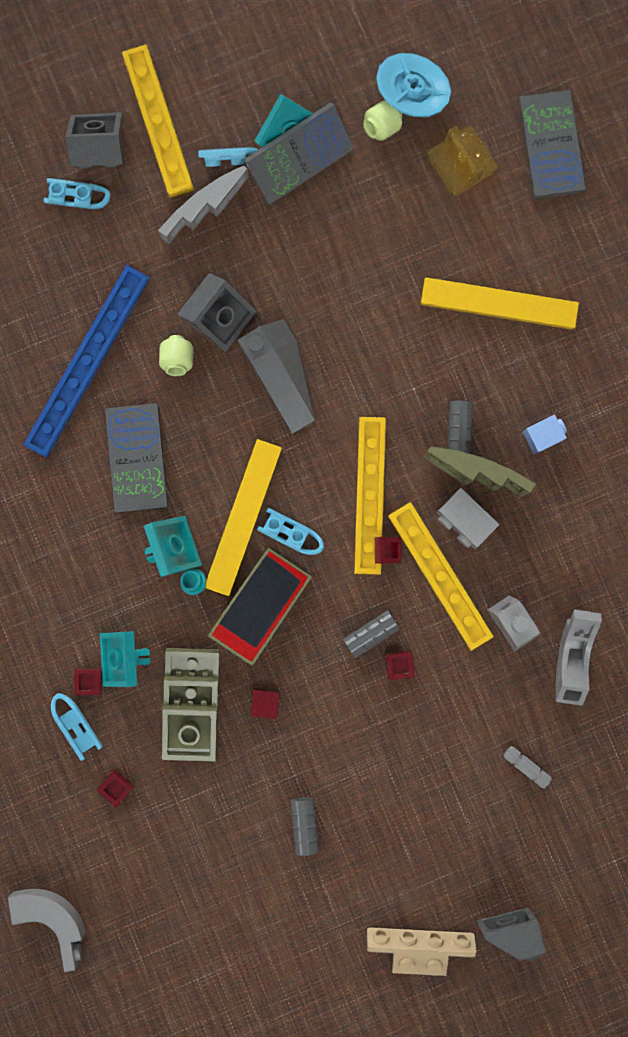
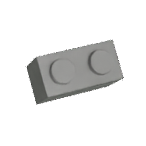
[436,488,499,549]

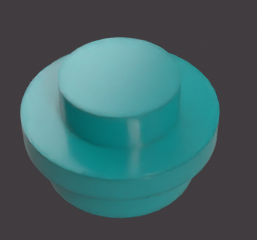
[180,569,206,595]

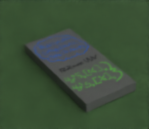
[518,90,586,199]
[244,102,354,205]
[105,403,168,513]

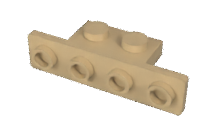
[367,928,476,976]

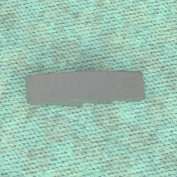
[158,165,249,244]

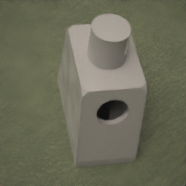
[487,595,540,652]

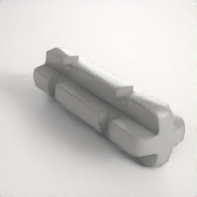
[503,746,552,788]

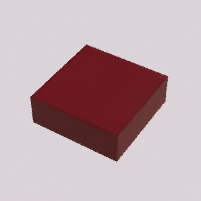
[375,537,402,564]
[385,651,415,680]
[74,668,102,695]
[250,689,280,719]
[96,769,135,808]

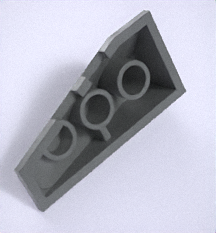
[238,319,315,434]

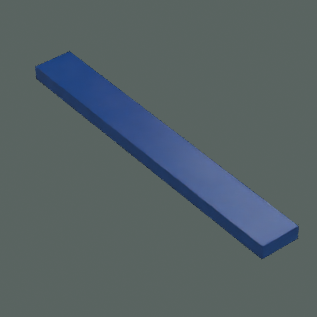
[23,265,150,459]

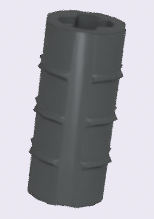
[447,401,473,454]
[343,611,400,659]
[290,797,319,856]

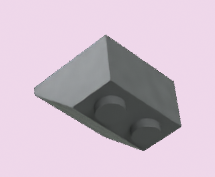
[65,113,124,169]
[178,273,257,352]
[476,907,546,962]

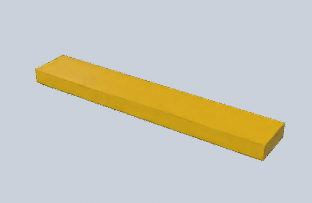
[122,45,194,198]
[420,277,579,330]
[354,417,386,575]
[205,439,282,596]
[388,502,494,651]

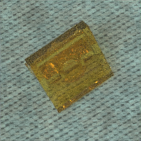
[427,125,498,197]

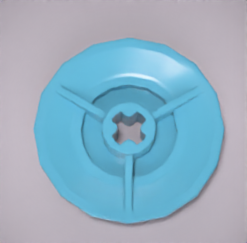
[376,53,451,117]

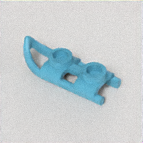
[199,147,258,167]
[44,178,110,209]
[257,508,324,555]
[51,693,103,761]

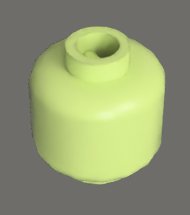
[363,101,402,140]
[159,335,193,376]

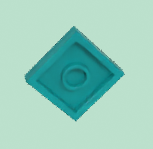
[255,94,313,147]
[144,516,202,577]
[99,631,150,687]

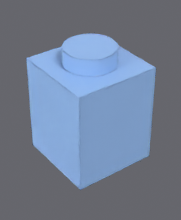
[522,415,567,455]

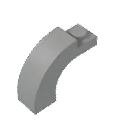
[556,610,602,706]
[8,889,86,972]

